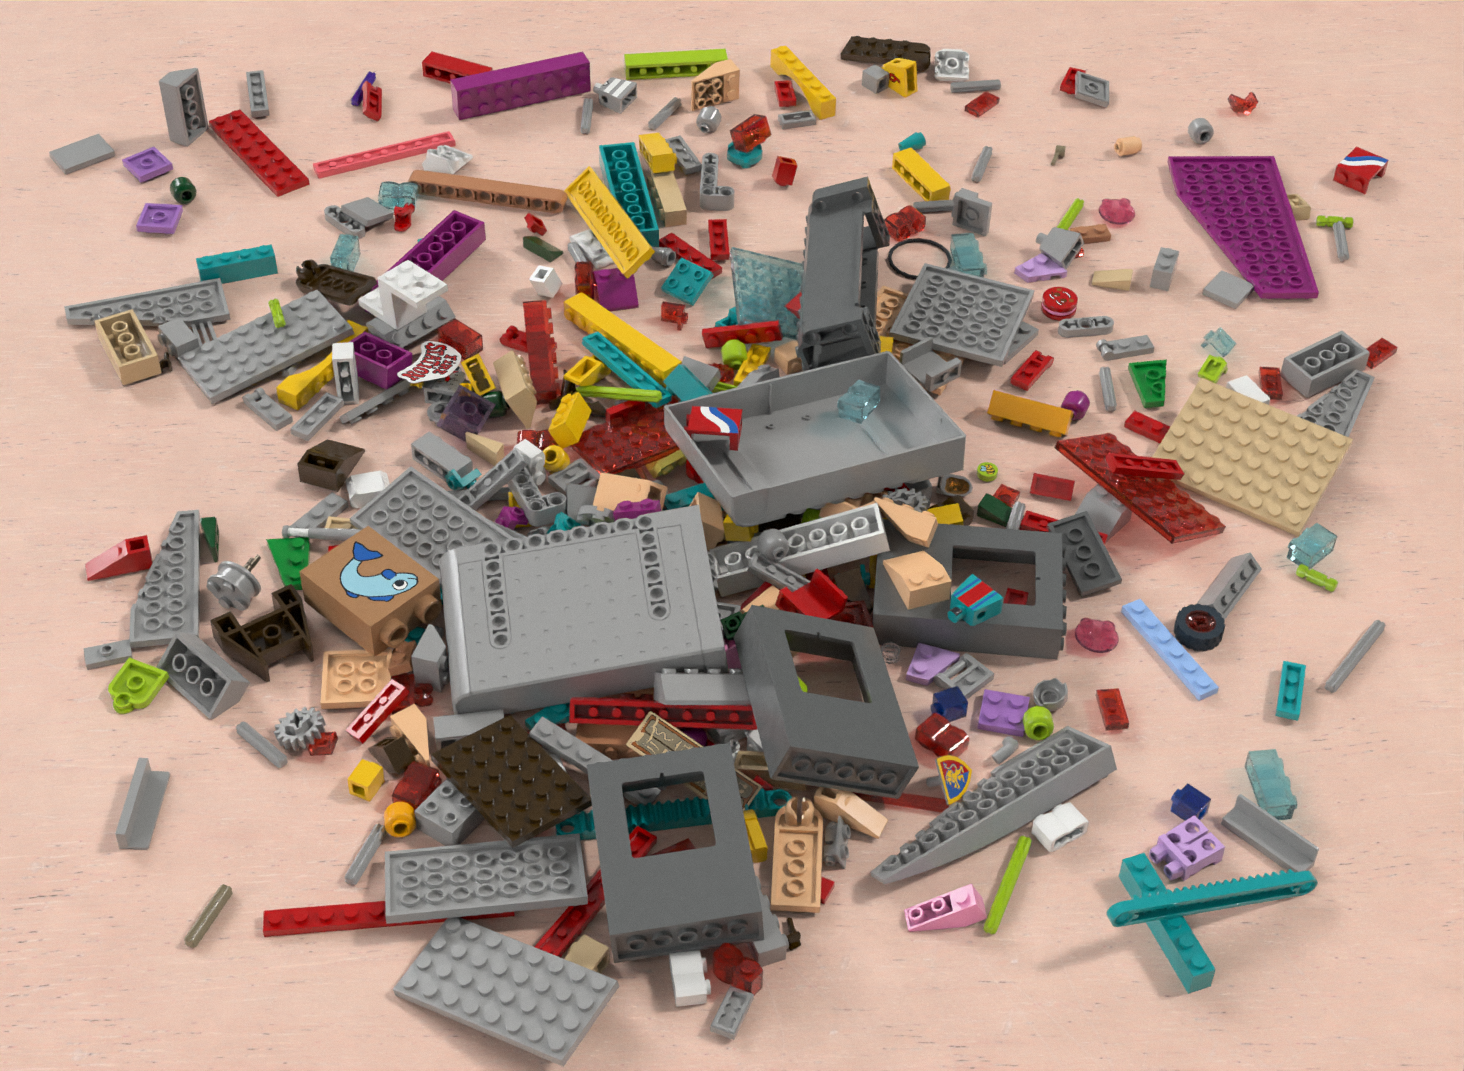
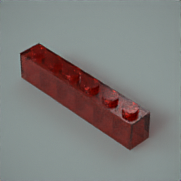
[523,300,560,405]

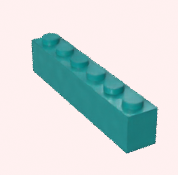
[1118,853,1216,994]

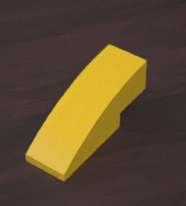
[563,354,612,386]

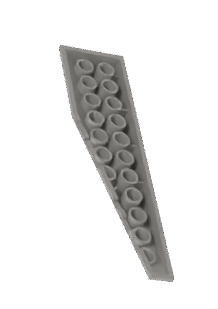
[870,726,1117,884]

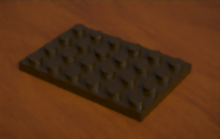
[431,715,592,848]

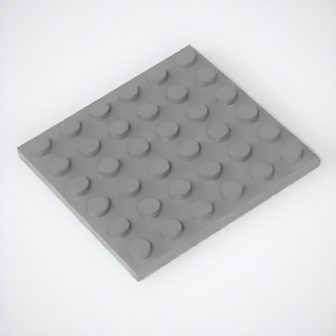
[889,263,1035,367]

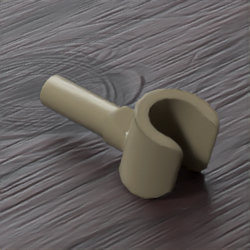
[1051,145,1066,166]

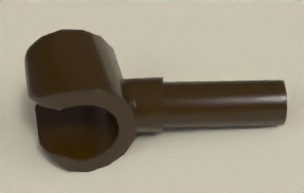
[159,352,173,372]
[786,917,801,950]

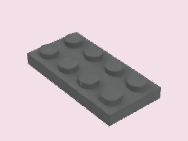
[1047,511,1122,597]

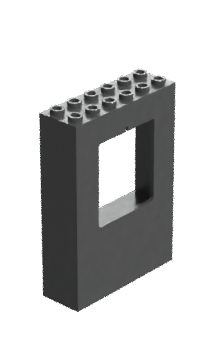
[872,519,1067,660]
[734,605,919,799]
[587,743,764,963]

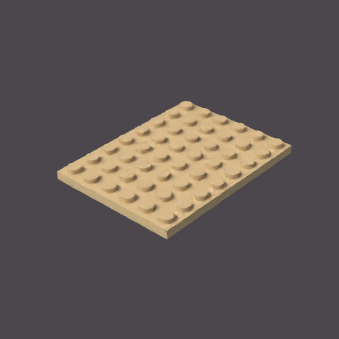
[1152,378,1353,537]

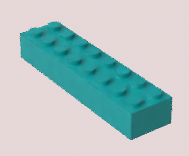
[599,142,659,247]

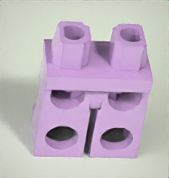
[1149,815,1225,881]

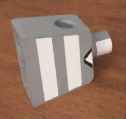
[593,77,637,114]

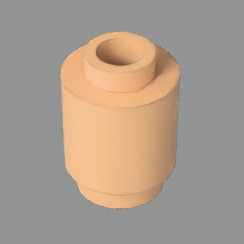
[1114,136,1142,156]

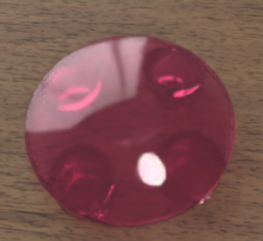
[1099,198,1135,225]
[1075,618,1119,653]

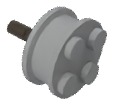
[206,554,261,611]

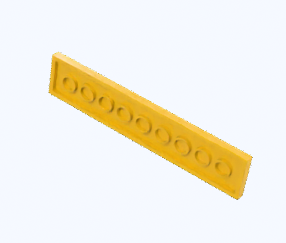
[564,166,655,279]

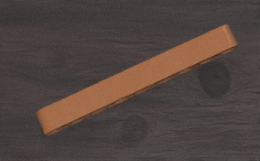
[406,170,568,213]

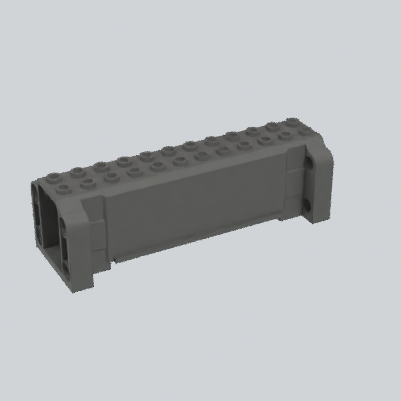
[795,176,890,371]

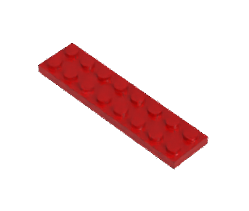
[209,109,310,197]

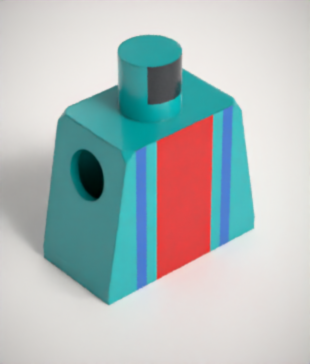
[947,574,1004,626]

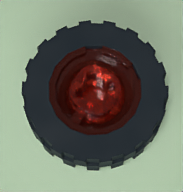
[1173,604,1225,651]

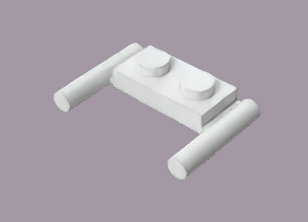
[569,229,614,269]

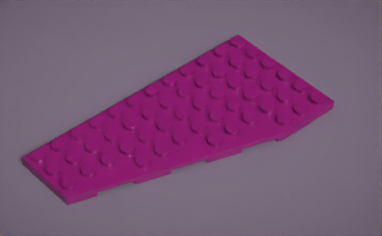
[1167,156,1319,299]

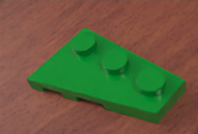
[1128,359,1167,408]
[266,537,310,590]

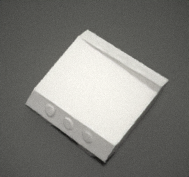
[935,49,969,82]
[422,145,473,174]
[346,471,390,509]

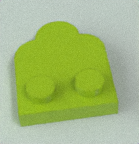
[108,658,169,714]

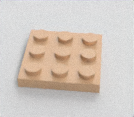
[320,649,392,709]

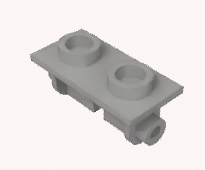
[823,816,851,869]

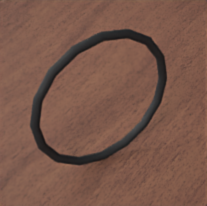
[888,238,952,279]

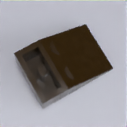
[297,439,365,492]

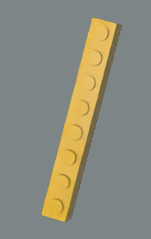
[563,292,682,388]

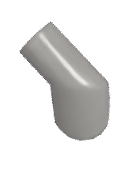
[991,736,1019,765]

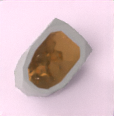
[936,474,973,497]

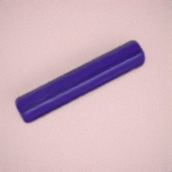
[351,71,376,106]

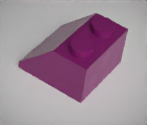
[593,268,639,312]

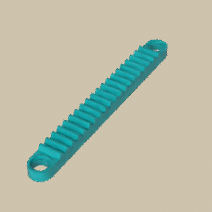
[556,788,792,841]
[1106,869,1318,927]

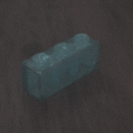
[950,233,987,278]
[1244,749,1297,820]

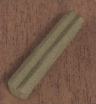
[184,884,233,948]

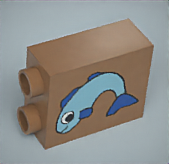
[300,526,442,657]

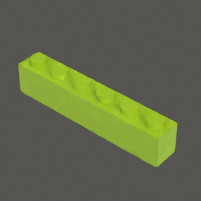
[624,48,728,80]

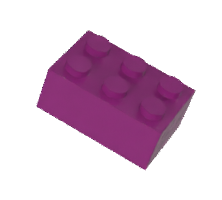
[349,332,412,389]

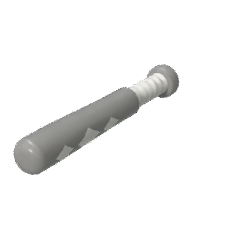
[282,525,362,541]

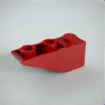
[85,535,153,581]

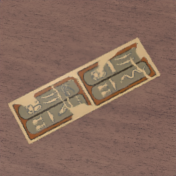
[626,711,762,811]

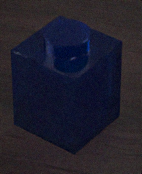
[930,686,968,725]
[1171,783,1211,821]

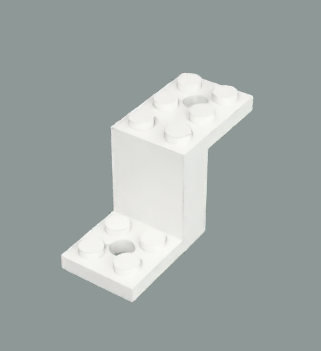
[358,260,448,330]

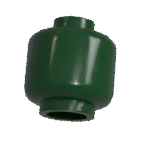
[170,177,197,204]
[479,390,510,418]

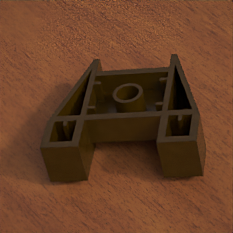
[210,584,314,682]

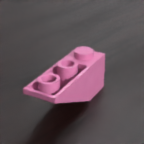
[904,884,987,932]

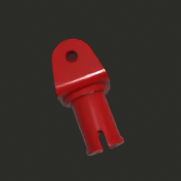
[394,203,415,232]

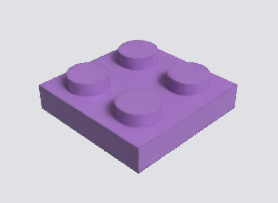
[122,147,173,183]
[136,203,183,234]
[977,689,1030,737]

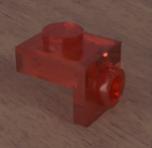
[1227,92,1258,115]
[661,301,688,331]

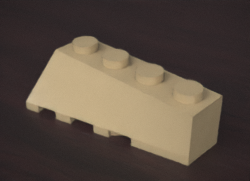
[493,350,537,429]

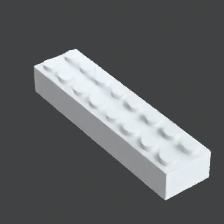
[710,503,890,597]

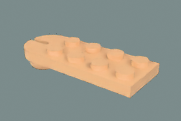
[770,797,823,913]

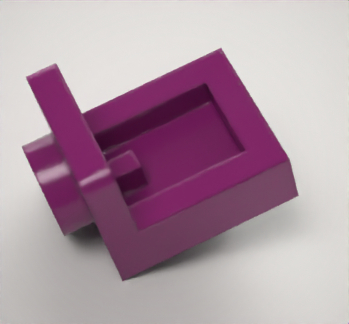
[495,506,529,530]

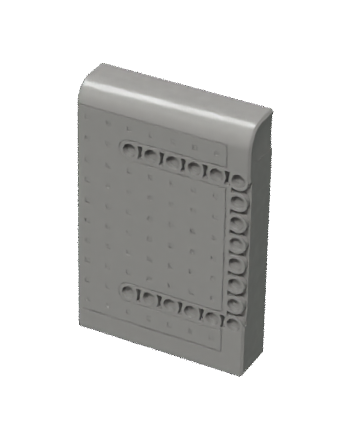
[664,351,966,527]
[440,505,729,715]

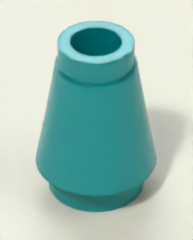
[898,132,926,151]

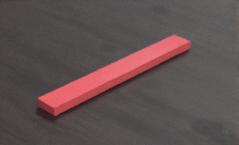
[313,131,456,179]

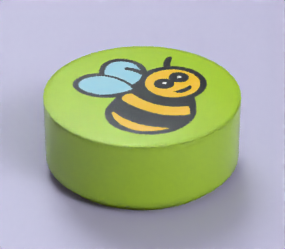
[977,462,998,482]

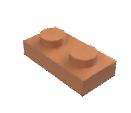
[1070,224,1111,244]
[388,640,417,677]

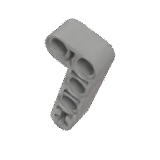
[700,153,735,211]
[507,467,567,527]

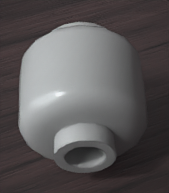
[696,106,722,133]
[1188,118,1214,144]
[757,529,789,561]

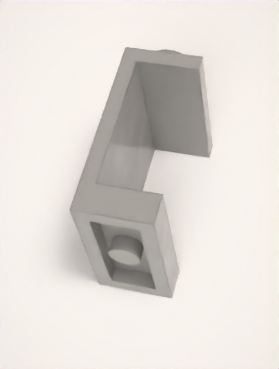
[900,336,962,392]

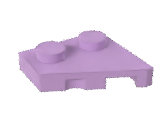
[1014,253,1067,283]
[906,643,960,686]

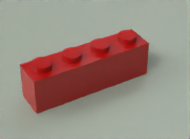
[422,51,493,84]

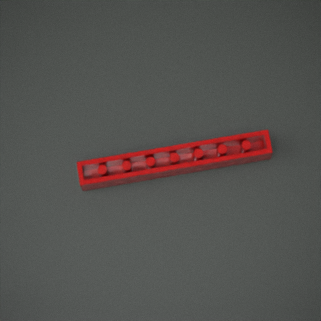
[569,697,757,730]

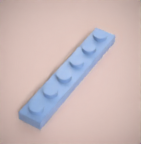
[1121,599,1219,701]

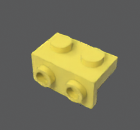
[643,443,687,479]

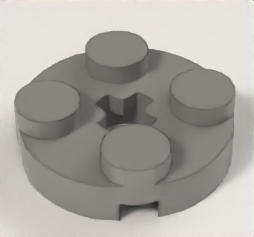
[576,505,615,526]

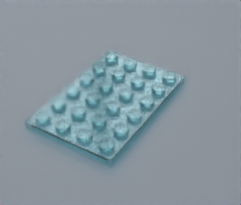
[729,247,804,340]

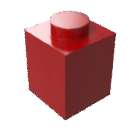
[772,156,798,186]

